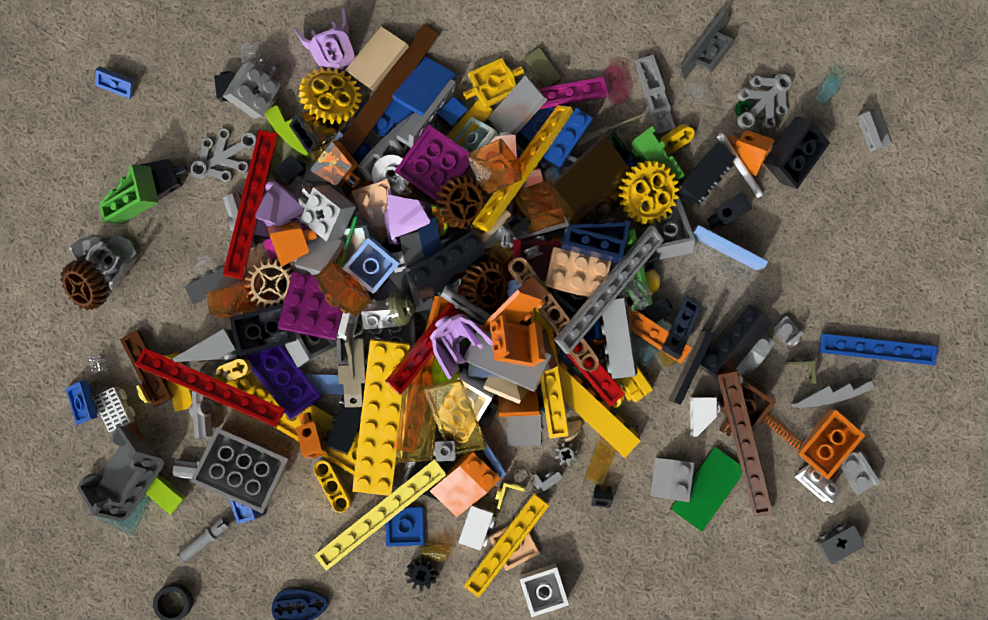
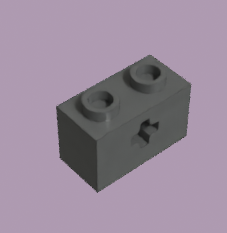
[815,522,865,565]

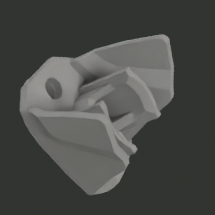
[69,235,138,290]

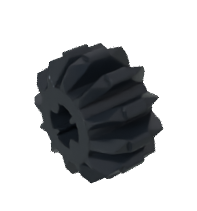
[405,557,438,591]

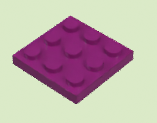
[394,124,476,200]
[278,272,350,340]

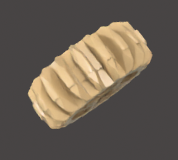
[245,258,292,309]

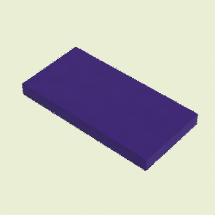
[245,346,322,421]

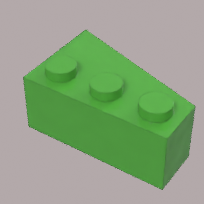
[629,126,685,184]
[99,164,159,224]

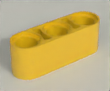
[314,459,352,513]

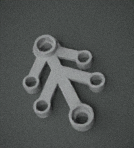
[737,73,792,129]
[190,128,257,183]

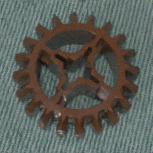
[434,175,487,229]
[60,259,110,311]
[460,260,510,313]

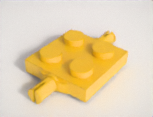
[463,58,524,108]

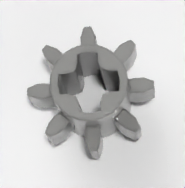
[554,442,578,466]

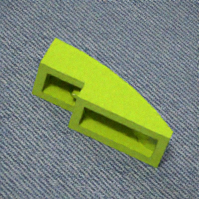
[264,105,311,158]
[146,474,187,515]

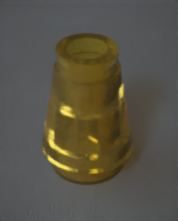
[420,543,450,563]

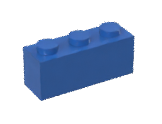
[544,108,593,170]

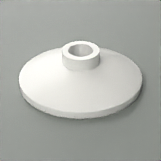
[372,155,409,193]

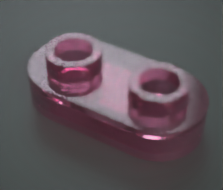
[603,66,628,105]

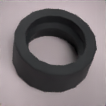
[153,583,193,620]

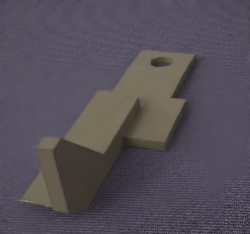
[578,114,642,146]
[338,337,365,407]

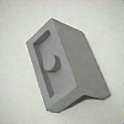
[857,110,891,153]

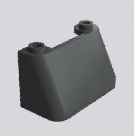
[77,425,164,521]

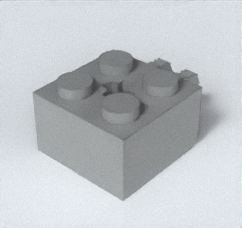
[223,58,281,119]
[298,185,356,242]

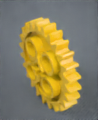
[299,67,362,124]
[618,161,680,224]

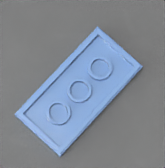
[692,225,768,270]

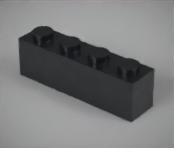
[324,376,366,456]

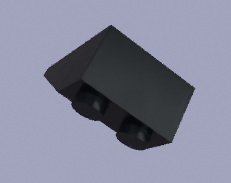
[229,304,297,357]

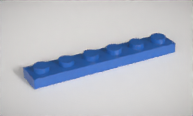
[819,334,937,365]

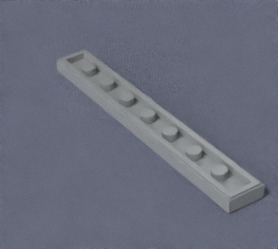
[554,226,664,354]

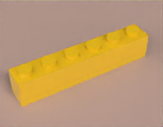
[558,361,640,458]

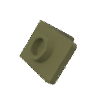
[785,358,816,384]

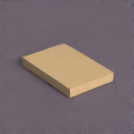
[346,27,409,90]

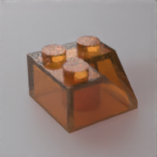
[467,138,522,195]
[514,180,565,234]
[315,261,372,317]
[206,285,256,319]

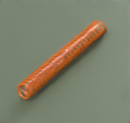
[763,412,840,483]

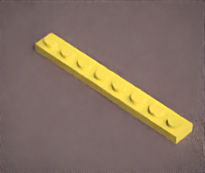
[314,459,447,571]

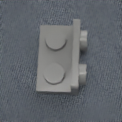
[839,450,881,495]

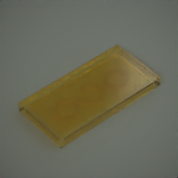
[423,379,487,454]
[396,383,440,463]

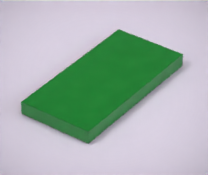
[670,446,743,532]

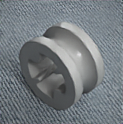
[523,245,543,261]

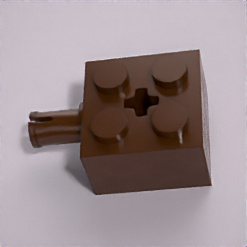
[719,374,776,436]

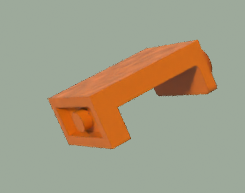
[490,315,546,367]

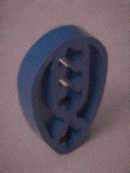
[271,588,329,620]

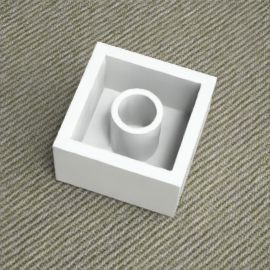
[519,563,569,617]

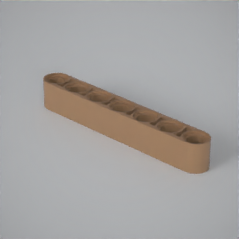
[508,257,599,371]

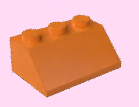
[481,276,549,332]

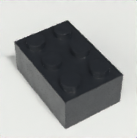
[763,116,830,189]
[676,142,736,206]

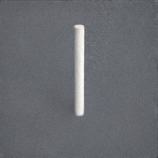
[717,133,764,198]

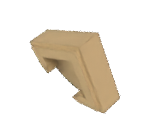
[564,420,581,443]

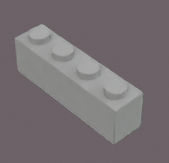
[601,296,638,379]

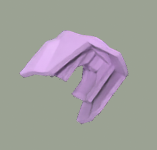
[294,8,355,73]
[254,181,304,238]
[385,187,433,245]
[430,314,493,380]

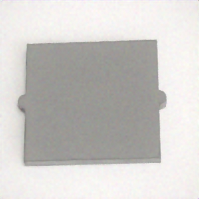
[506,414,543,446]

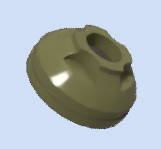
[389,291,415,327]

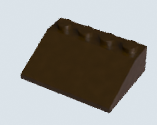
[550,136,632,225]

